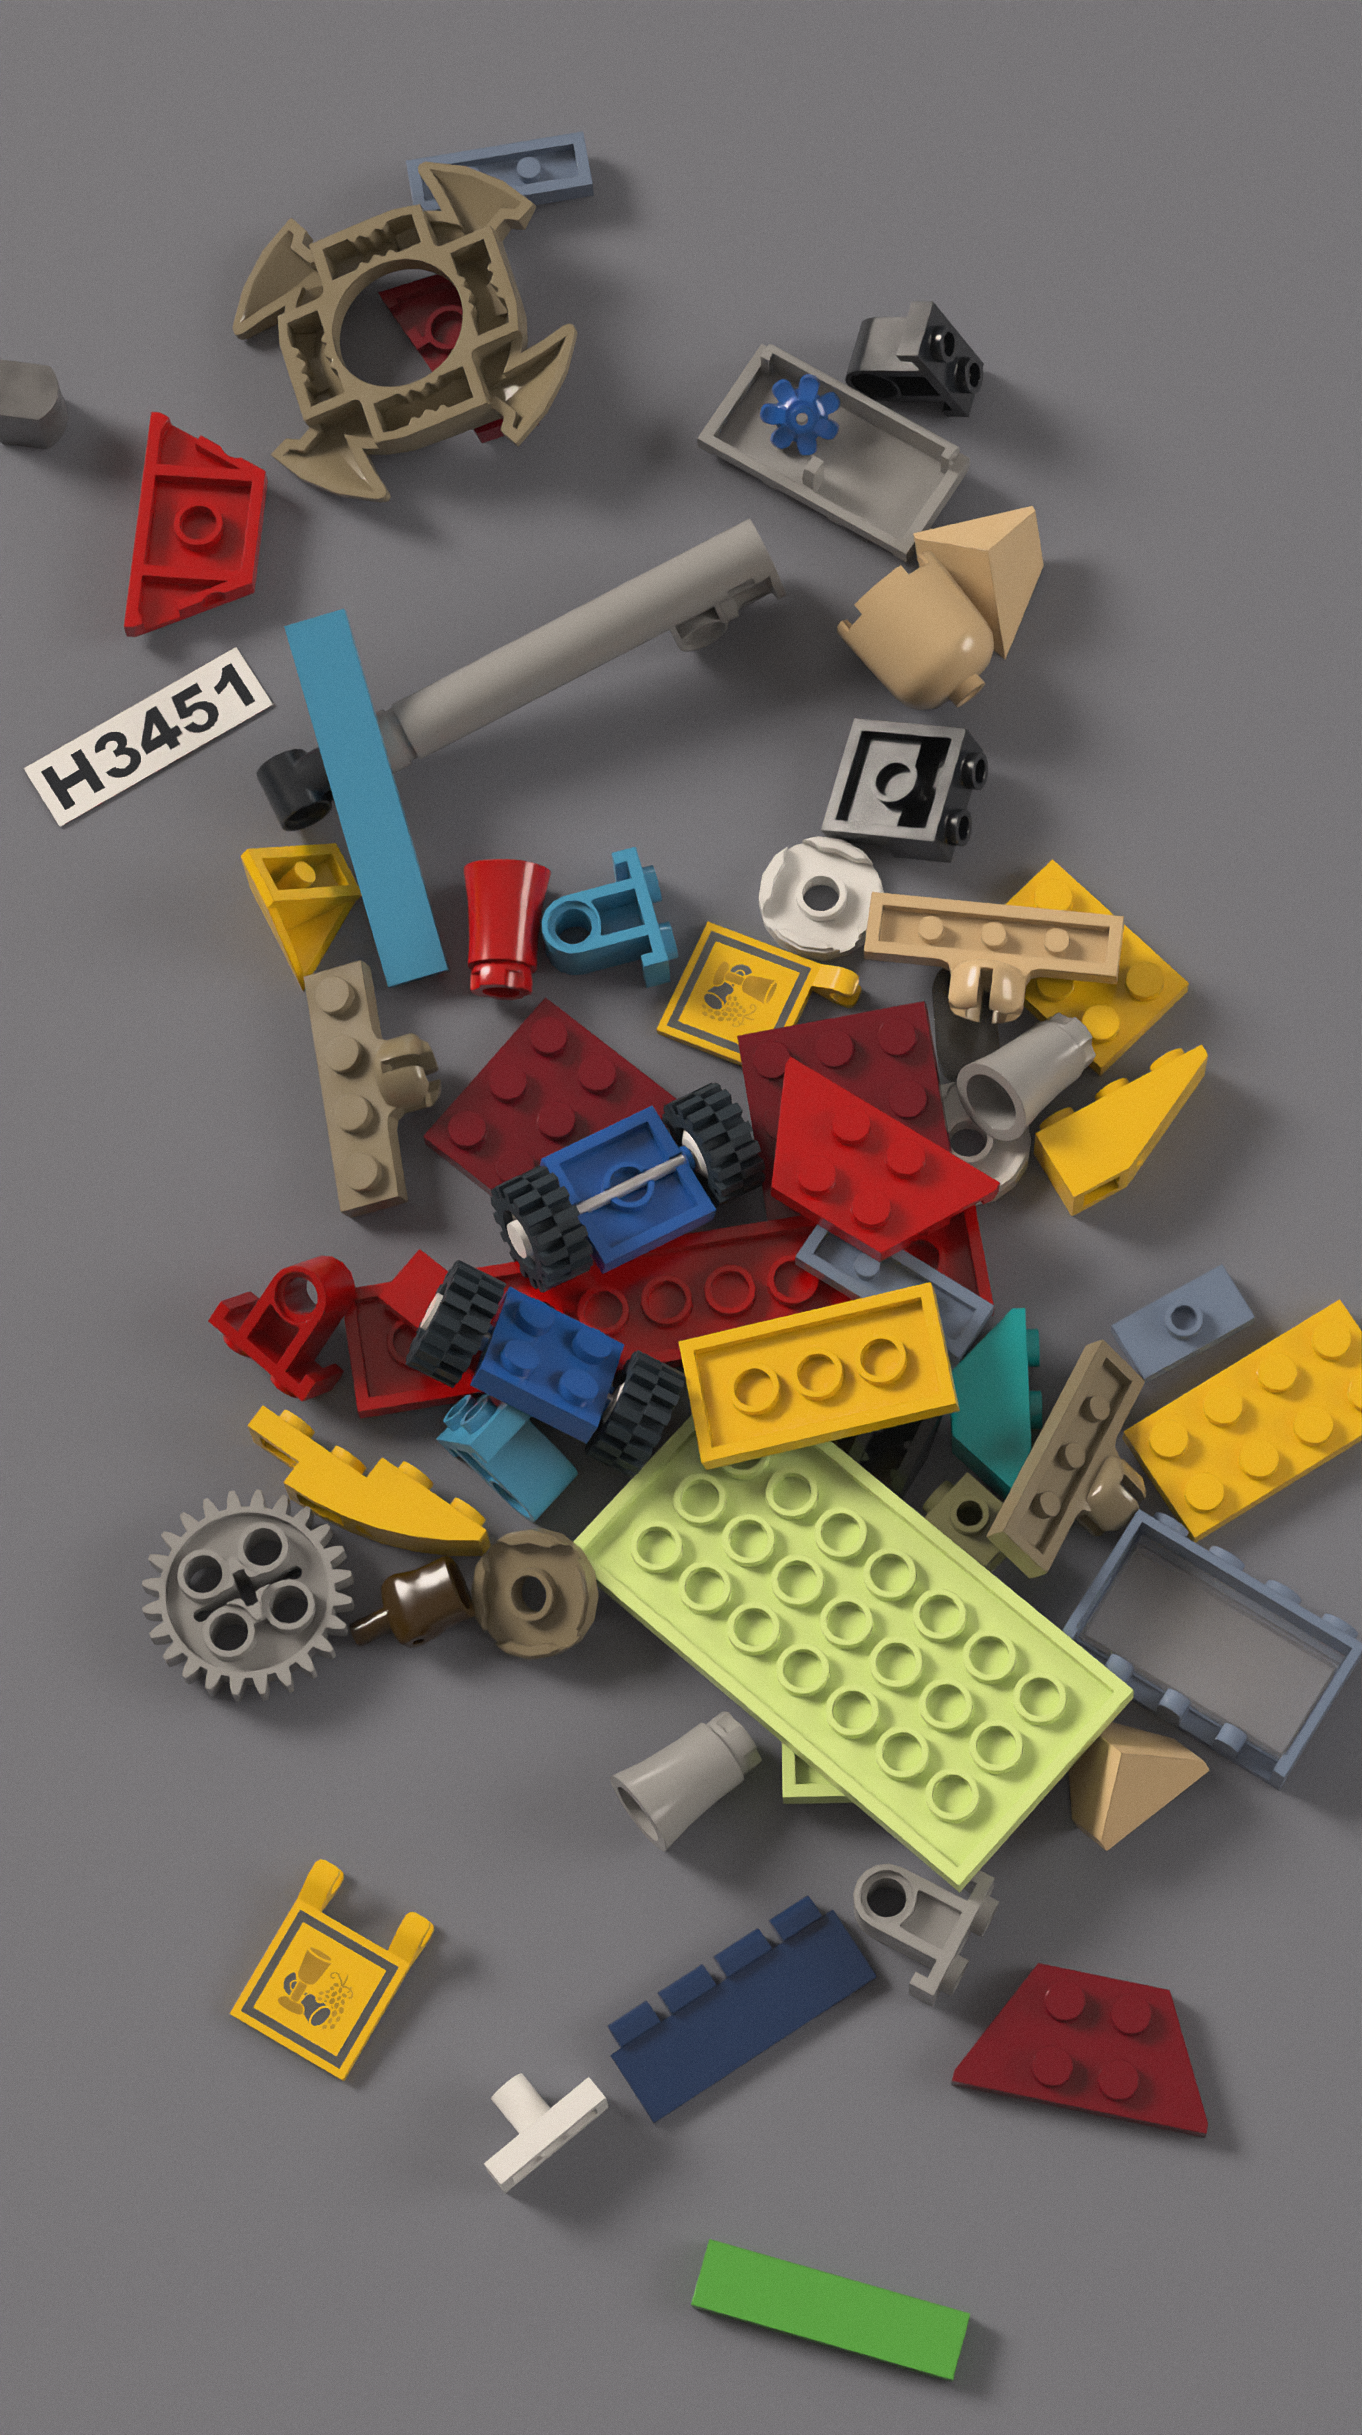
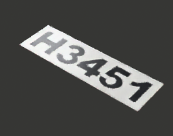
[23,647,273,827]

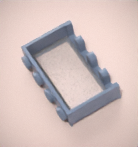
[1062,1509,1362,1791]

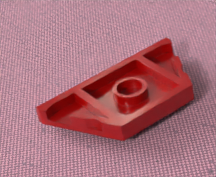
[124,412,268,637]
[771,1057,1000,1262]

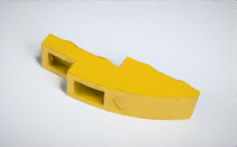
[247,1405,491,1556]

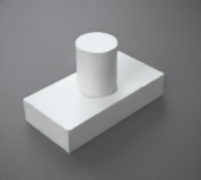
[484,2073,609,2193]

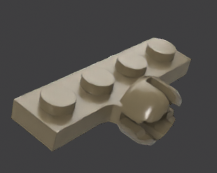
[304,960,441,1218]
[986,1339,1146,1579]

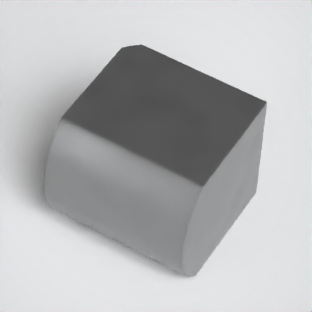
[0,359,68,449]

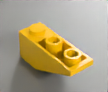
[1034,1044,1208,1216]

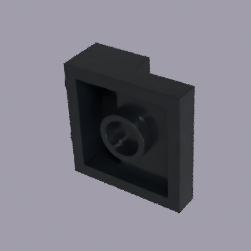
[821,718,988,863]

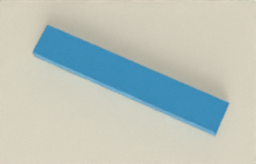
[284,609,450,988]

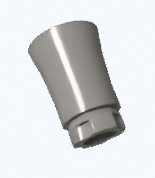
[957,1012,1096,1141]
[610,1711,762,1852]

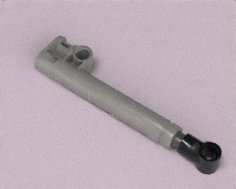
[256,518,786,831]

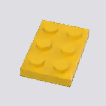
[1005,859,1189,1076]

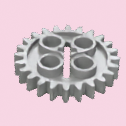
[142,1489,355,1702]

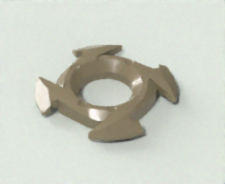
[232,161,578,503]

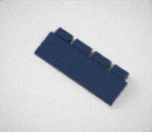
[607,1895,877,2124]

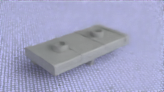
[697,344,970,563]

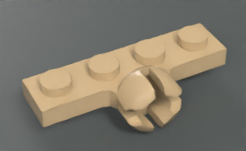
[864,892,1124,1024]

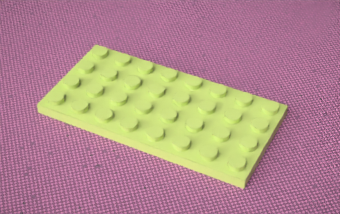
[573,1415,1134,1893]

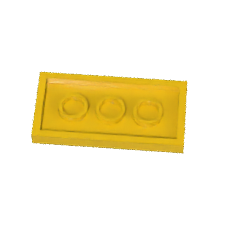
[679,1282,960,1470]
[1122,1299,1362,1543]

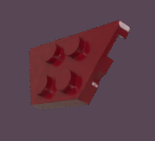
[951,1963,1208,2138]

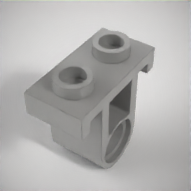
[853,1864,1000,2007]

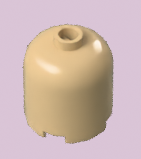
[837,551,994,710]

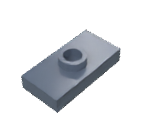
[1110,1264,1255,1385]

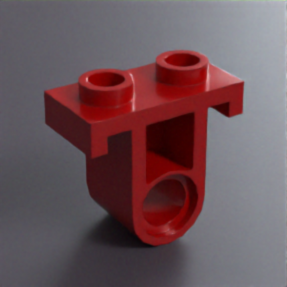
[208,1255,355,1402]

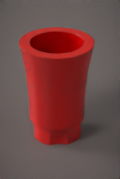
[463,859,551,1000]

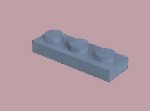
[406,131,594,211]
[795,1225,994,1364]

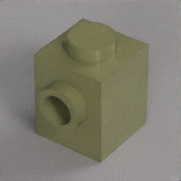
[922,1472,1007,1573]

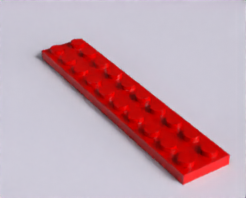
[344,1205,994,1419]

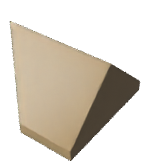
[913,506,1044,660]
[1069,1722,1210,1851]

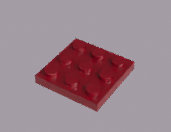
[423,997,676,1197]
[737,1001,952,1221]

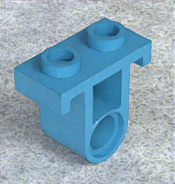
[542,847,678,988]
[436,1394,578,1522]

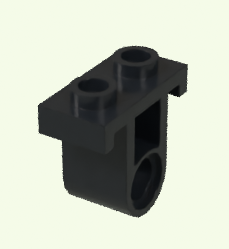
[845,301,984,417]

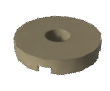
[471,1528,599,1660]

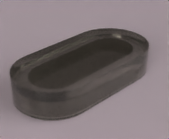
[932,968,1000,1084]

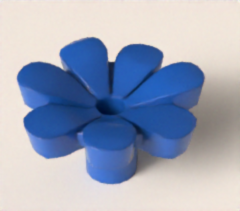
[760,374,840,456]

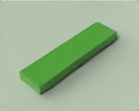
[691,2239,971,2382]

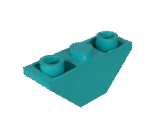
[950,1308,1043,1500]

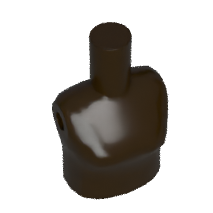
[349,1555,475,1648]

